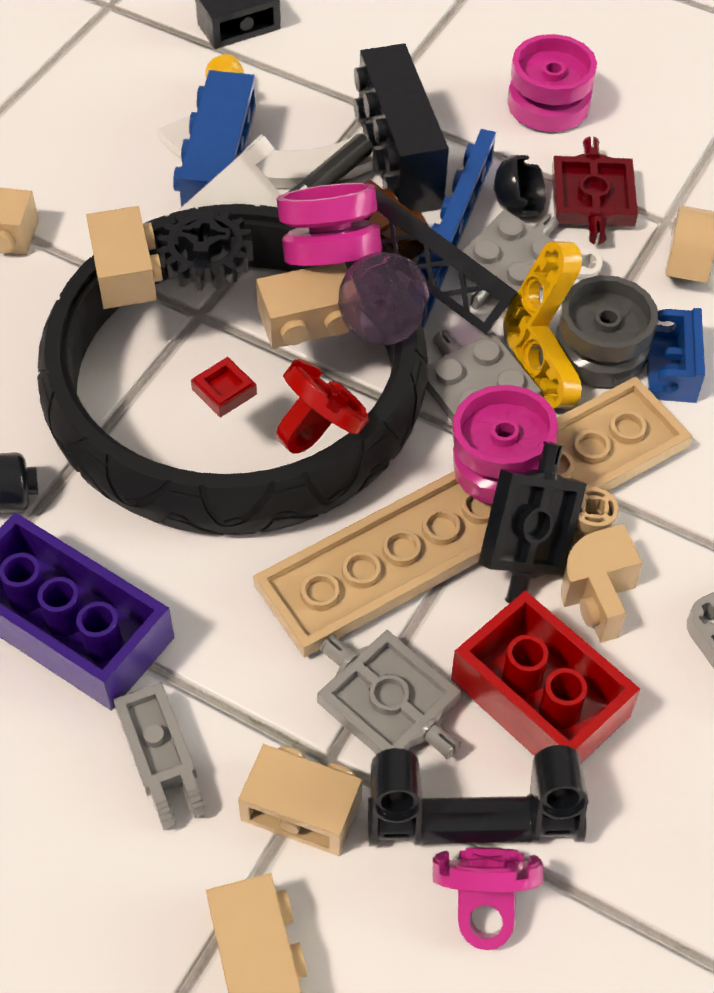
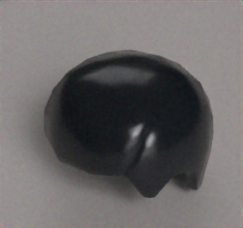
[493,155,546,218]

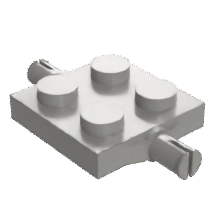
[462,209,559,309]
[426,330,541,421]
[317,630,462,760]

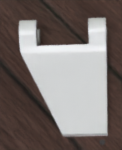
[179,134,308,211]

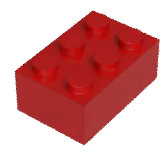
[451,590,640,763]

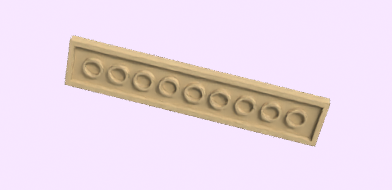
[253,376,693,658]

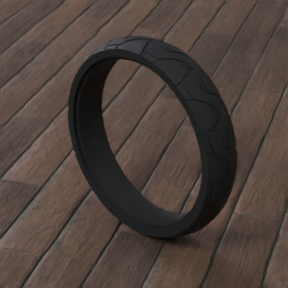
[37,204,428,535]

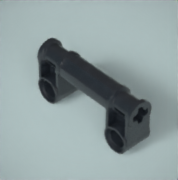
[368,745,589,847]

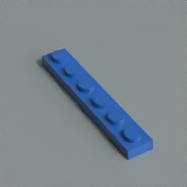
[406,129,496,328]

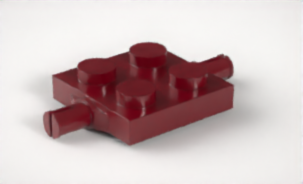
[552,136,638,245]

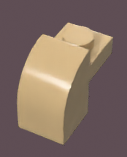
[665,205,714,283]
[561,524,643,643]

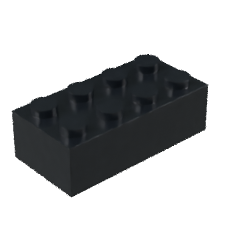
[353,43,449,213]

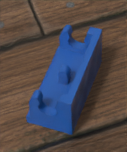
[647,308,705,403]

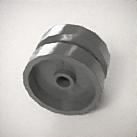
[555,275,658,388]

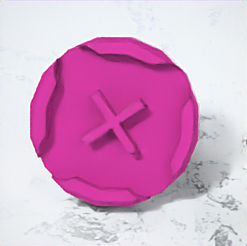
[432,847,543,950]

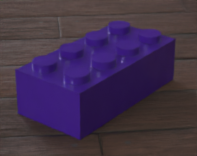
[0,512,175,711]

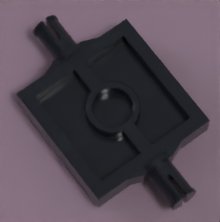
[478,441,587,603]

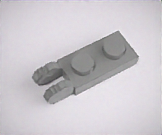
[113,682,207,830]

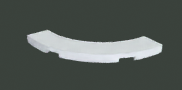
[158,115,373,188]

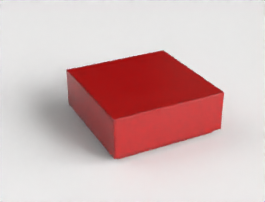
[191,357,257,418]

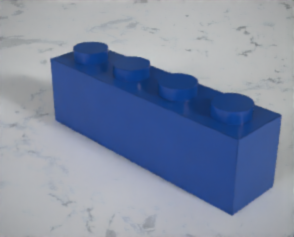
[173,70,257,207]

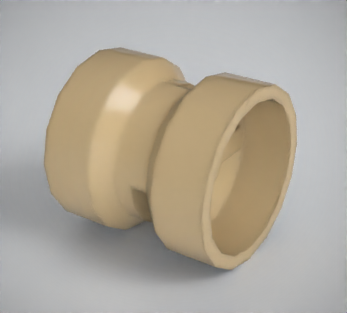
[572,487,619,546]

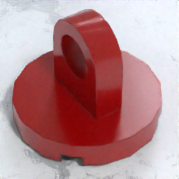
[276,359,369,454]

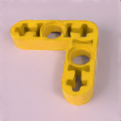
[503,241,582,409]

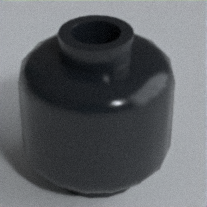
[0,452,38,514]

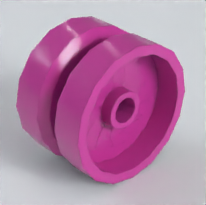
[507,34,598,132]
[276,183,382,266]
[452,385,558,504]

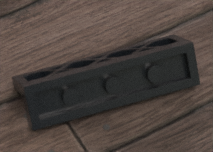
[363,189,518,335]

